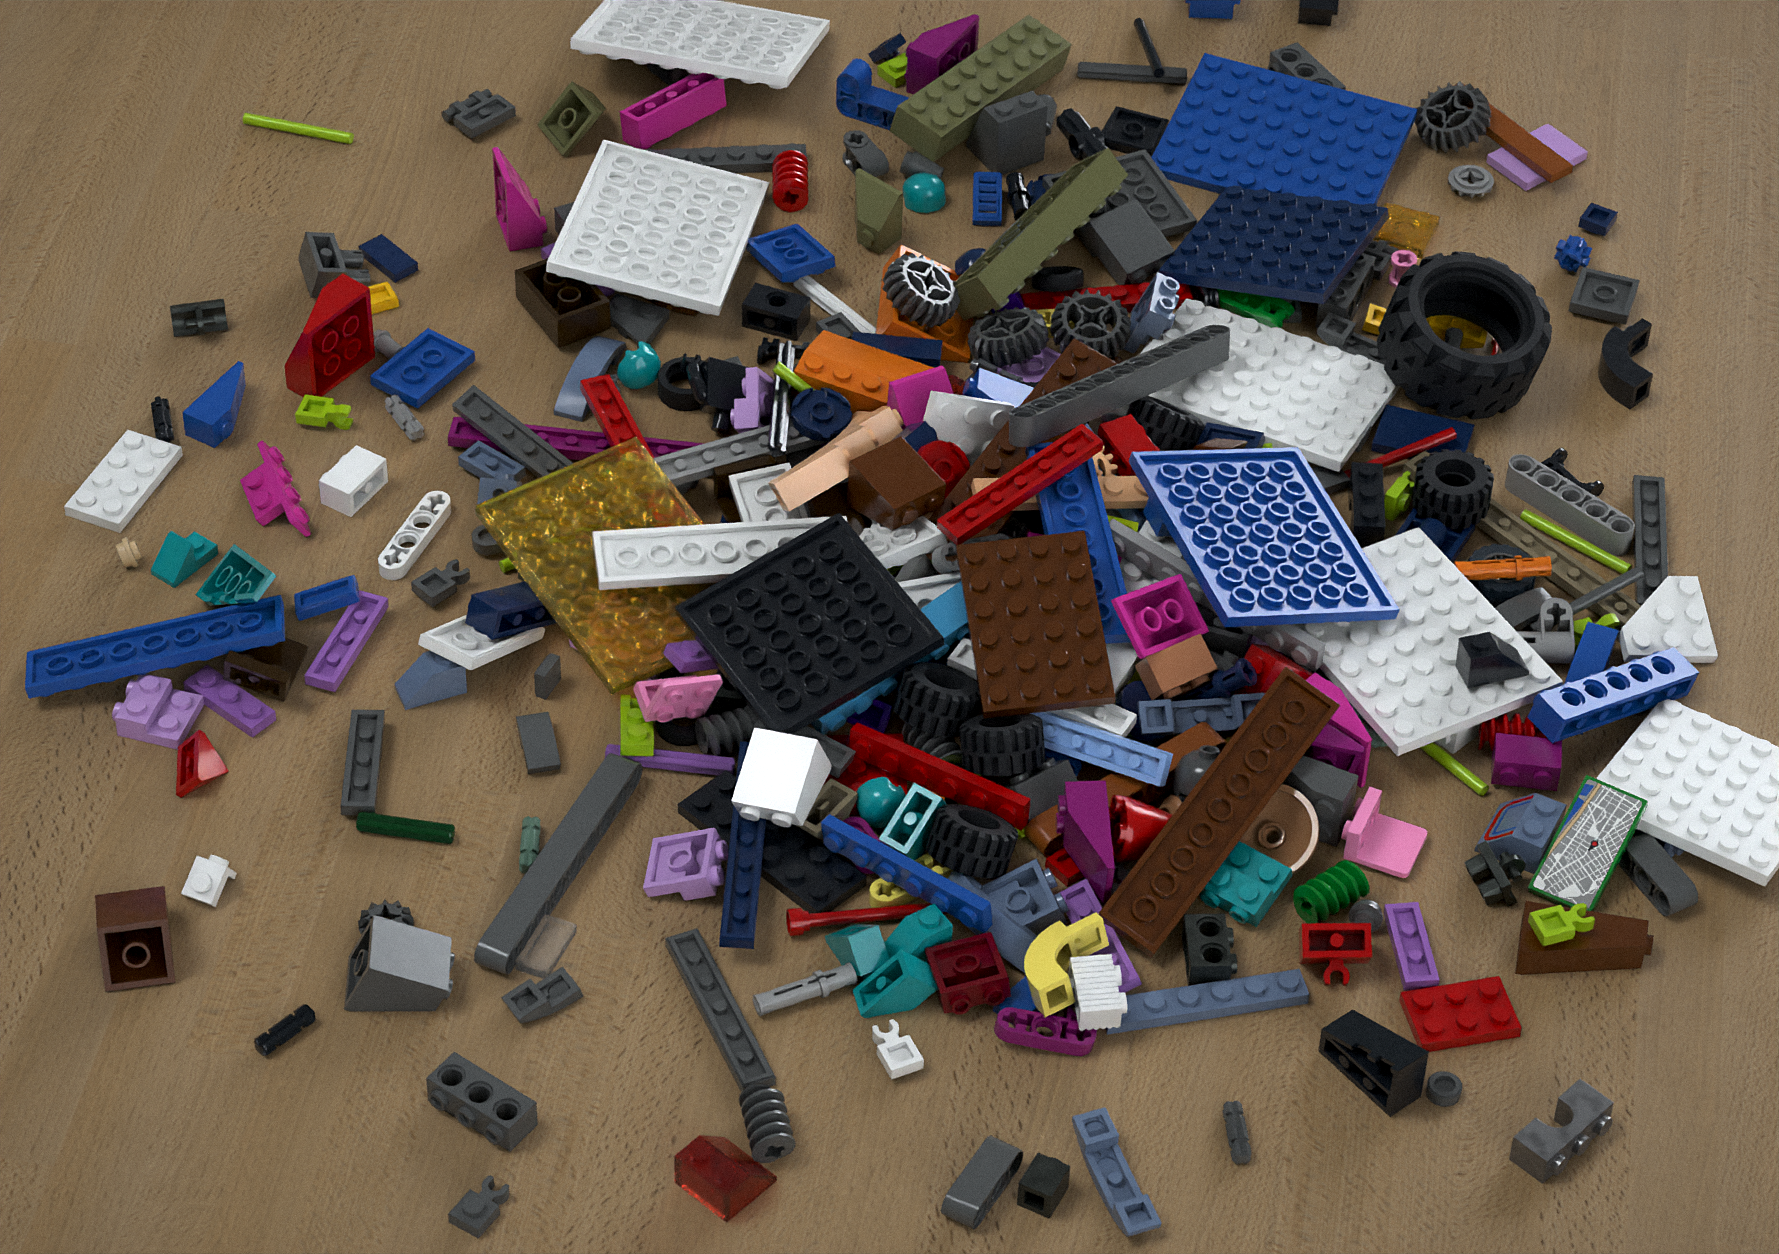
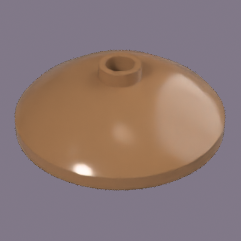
[1240,784,1320,875]

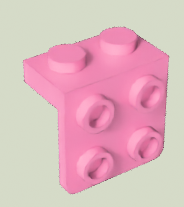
[633,674,723,722]
[1341,787,1427,878]

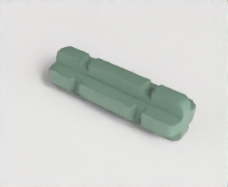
[519,816,541,874]

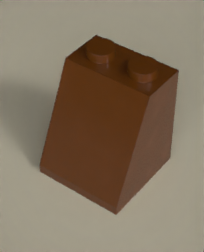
[846,436,946,531]
[95,886,175,992]

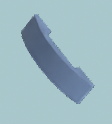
[554,336,626,422]
[1137,693,1265,736]
[947,870,1037,974]
[1072,1107,1162,1237]

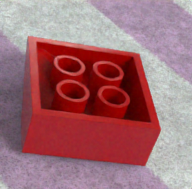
[284,273,375,397]

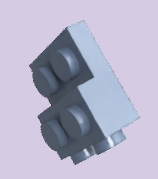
[1124,272,1180,354]
[980,859,1069,936]

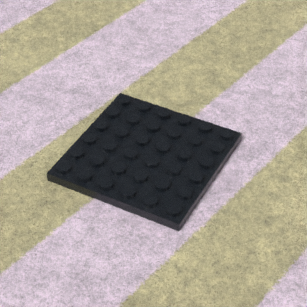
[675,513,945,735]

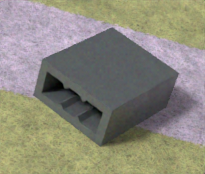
[1083,199,1175,285]

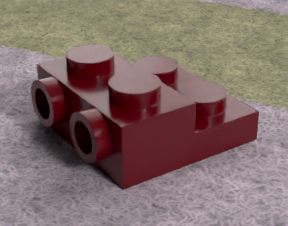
[924,932,1011,1015]

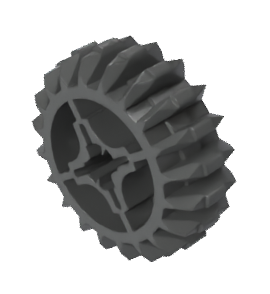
[1415,81,1491,153]
[882,253,961,328]
[1050,289,1131,358]
[968,307,1049,368]

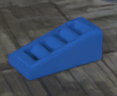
[973,172,1002,226]

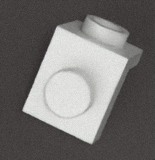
[181,855,237,907]

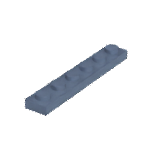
[1105,969,1309,1035]

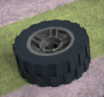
[1468,544,1536,608]

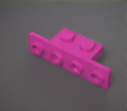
[240,440,312,537]

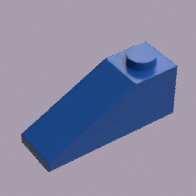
[182,361,246,448]

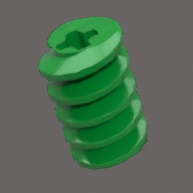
[1293,860,1370,923]

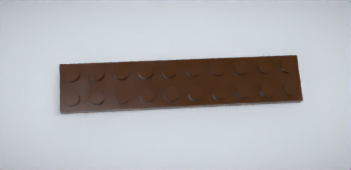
[928,338,1118,543]
[1098,667,1340,958]

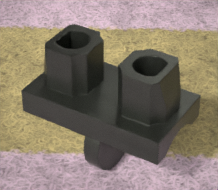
[170,298,228,337]
[1464,841,1526,907]

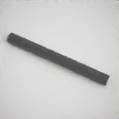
[1529,566,1644,631]

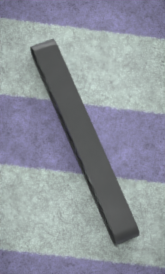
[474,753,643,975]

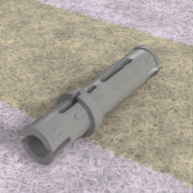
[752,962,857,1016]

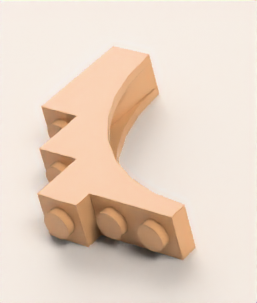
[768,406,904,512]

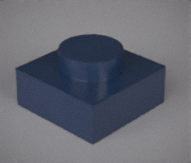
[868,33,906,63]
[1578,203,1618,236]

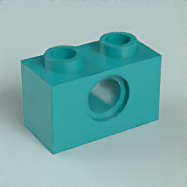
[879,782,947,860]

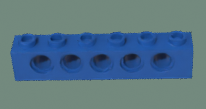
[1527,647,1700,743]

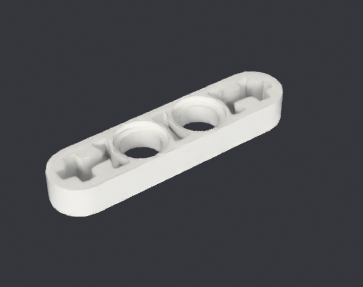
[378,491,451,580]

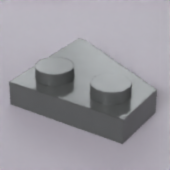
[610,293,669,349]

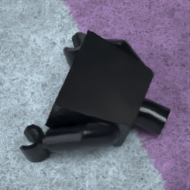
[680,353,773,434]

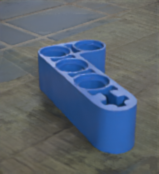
[836,58,909,130]

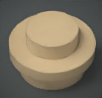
[116,537,142,568]

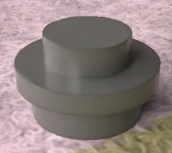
[1349,899,1383,932]

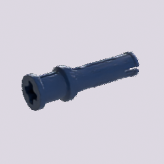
[1172,658,1257,701]

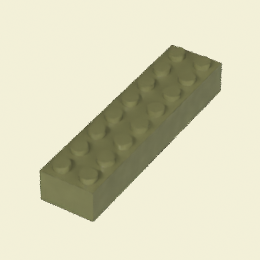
[890,15,1072,162]
[954,148,1128,321]

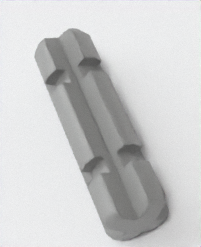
[385,395,424,441]

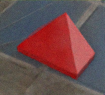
[176,730,229,798]

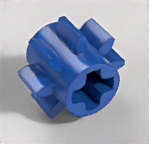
[1554,235,1592,272]

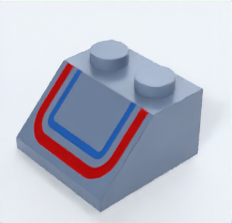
[1475,793,1567,874]

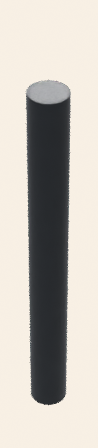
[1134,18,1165,78]

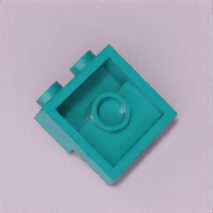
[1199,841,1293,928]

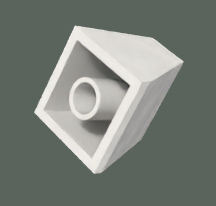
[731,728,832,827]

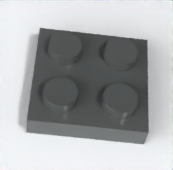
[1569,267,1640,325]

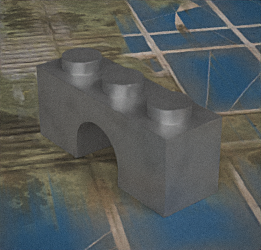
[1509,1079,1614,1184]

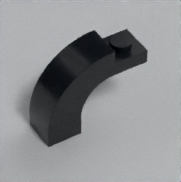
[1598,318,1653,410]

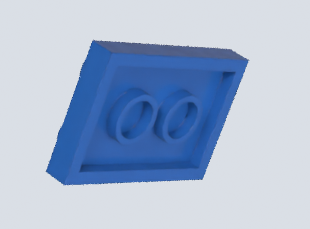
[746,223,836,283]
[370,328,475,409]

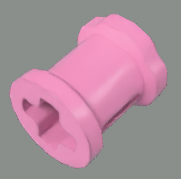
[1389,250,1417,288]

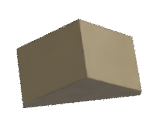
[796,778,858,838]

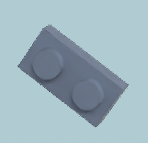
[458,440,526,481]

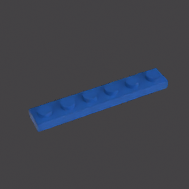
[821,814,993,933]

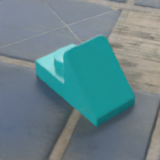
[151,531,218,588]

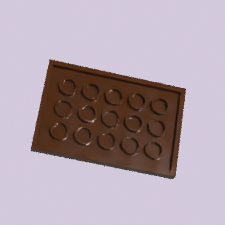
[956,531,1115,719]

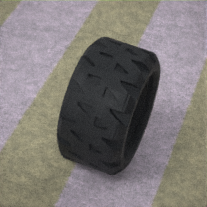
[1377,251,1552,420]

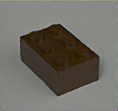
[515,258,611,348]

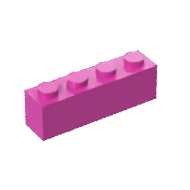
[619,73,727,150]

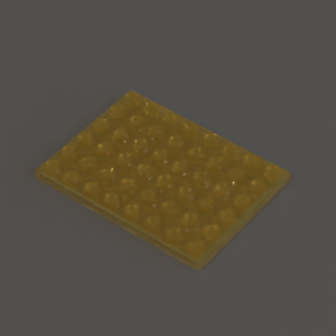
[475,437,715,695]

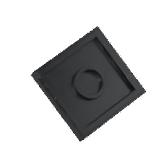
[1102,106,1169,157]

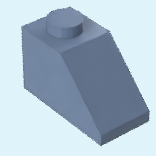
[395,651,467,710]

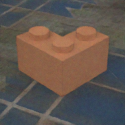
[1135,633,1218,700]

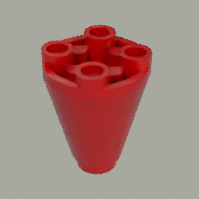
[1109,795,1173,863]

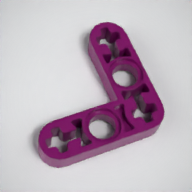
[994,1003,1097,1056]

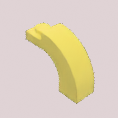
[1024,912,1109,1017]

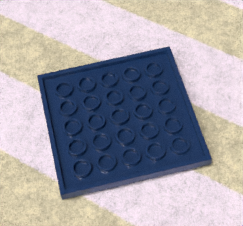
[1159,186,1389,304]

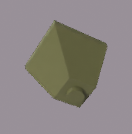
[537,81,607,158]
[854,168,903,254]

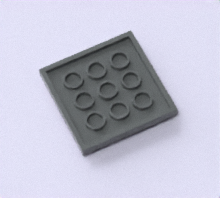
[1042,149,1197,257]

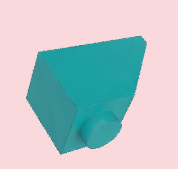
[884,904,953,963]
[824,924,890,980]
[853,950,938,1018]

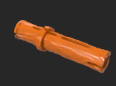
[1454,555,1552,581]

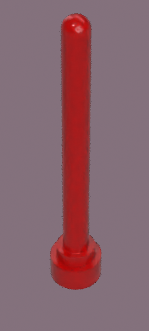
[786,903,947,936]

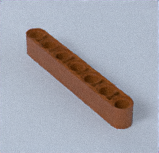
[1024,722,1227,858]

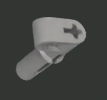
[1517,597,1575,663]

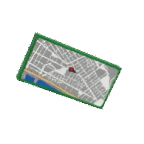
[1528,775,1648,912]

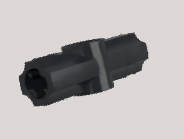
[1057,108,1107,159]

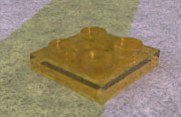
[1373,202,1440,259]

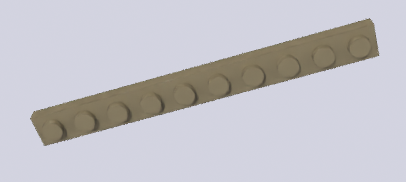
[1403,451,1641,630]

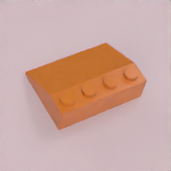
[876,245,974,362]
[791,330,934,414]

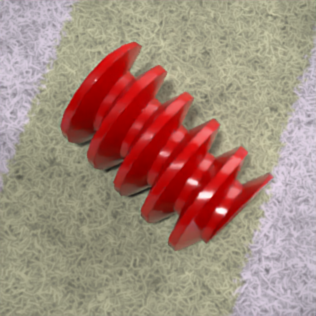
[772,150,809,212]
[1478,713,1547,751]

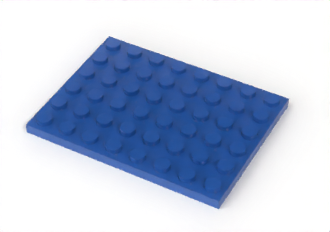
[1151,53,1417,205]
[1128,447,1400,627]

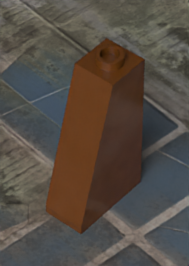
[1515,901,1654,975]

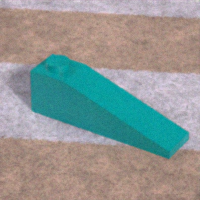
[195,544,276,606]

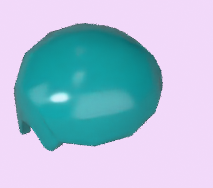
[902,172,946,213]
[617,341,661,390]
[855,777,906,828]

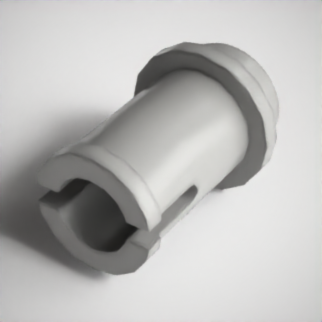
[373,329,404,359]

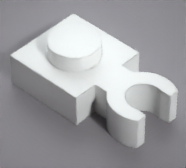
[872,1019,924,1080]

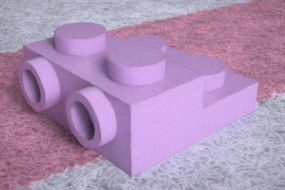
[730,367,774,434]
[112,674,204,750]
[643,828,729,901]

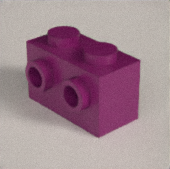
[1491,733,1562,791]

